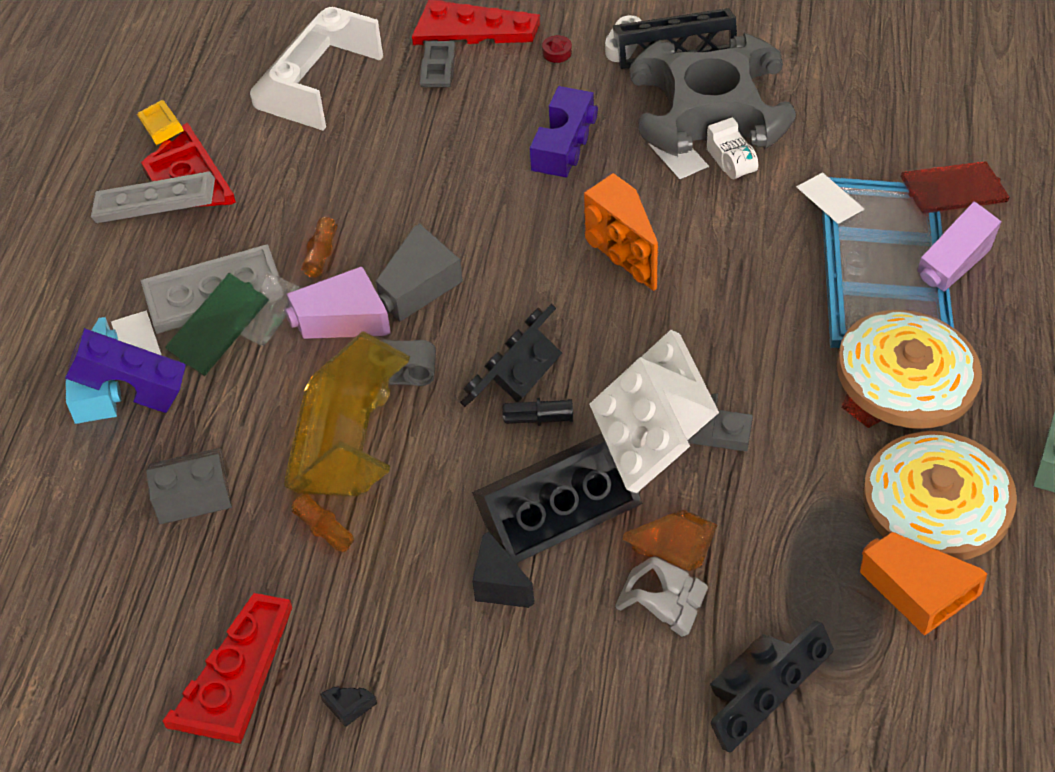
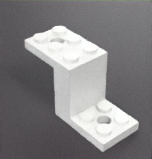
[590,330,719,493]

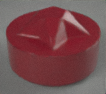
[542,35,572,63]

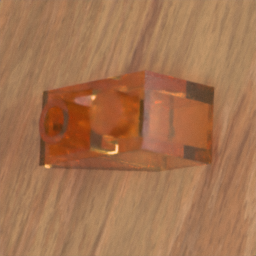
[622,510,718,571]

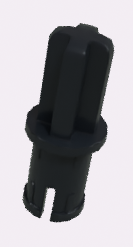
[502,398,573,426]

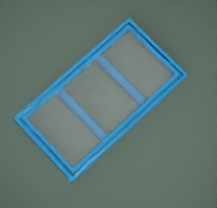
[822,177,954,348]

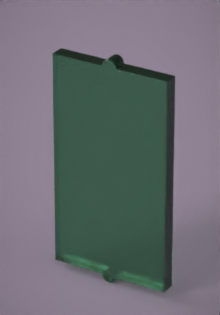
[165,273,269,377]

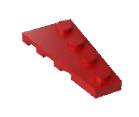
[412,0,540,45]
[162,593,292,744]

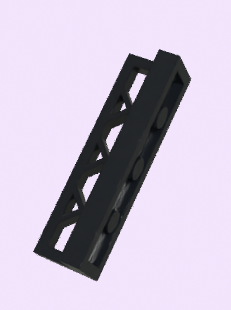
[613,8,737,69]

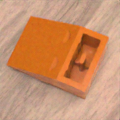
[584,173,658,291]

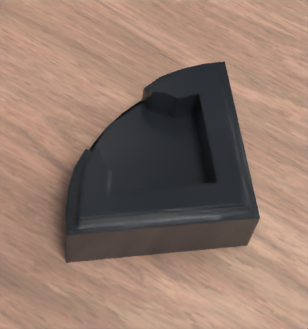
[320,686,377,727]

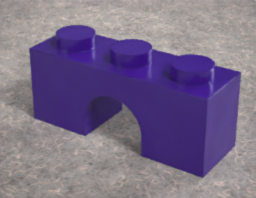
[530,86,598,178]
[65,328,186,413]

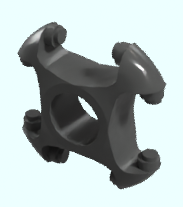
[629,33,796,157]

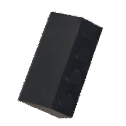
[472,433,643,563]

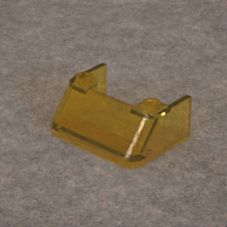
[284,331,410,497]

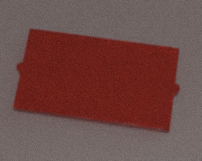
[900,161,1010,214]

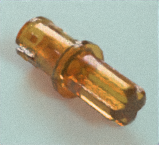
[291,494,354,552]

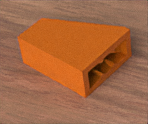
[860,532,987,636]

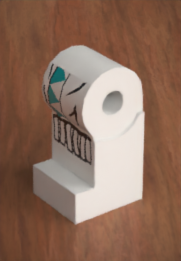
[707,117,758,179]

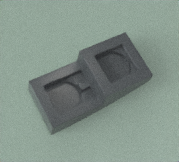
[420,41,456,87]

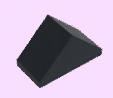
[472,532,534,608]

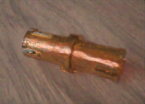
[301,217,338,277]

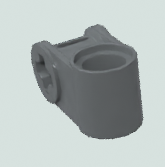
[368,339,436,386]

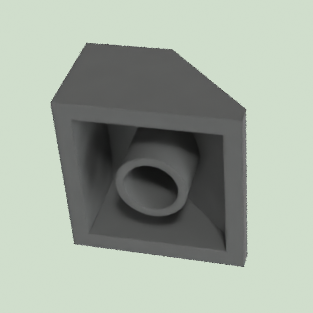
[146,447,232,524]

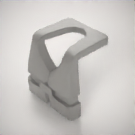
[615,557,708,637]

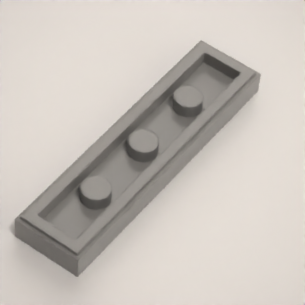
[91,172,215,223]

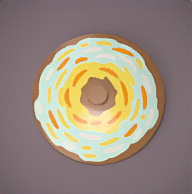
[837,310,982,429]
[863,431,1017,561]

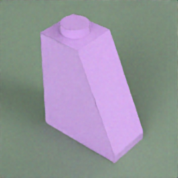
[917,201,1002,292]
[285,267,391,339]

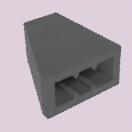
[376,223,463,322]

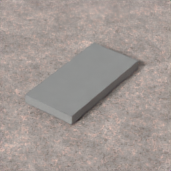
[141,244,286,334]

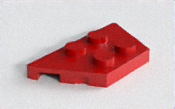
[141,123,236,207]

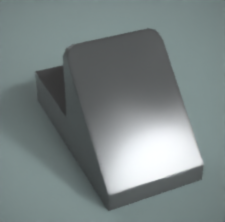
[687,393,753,452]

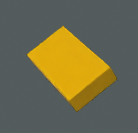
[137,100,184,145]

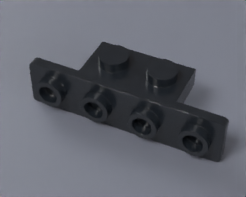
[460,303,562,407]
[710,621,834,753]

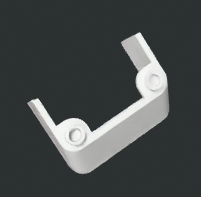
[250,7,383,130]

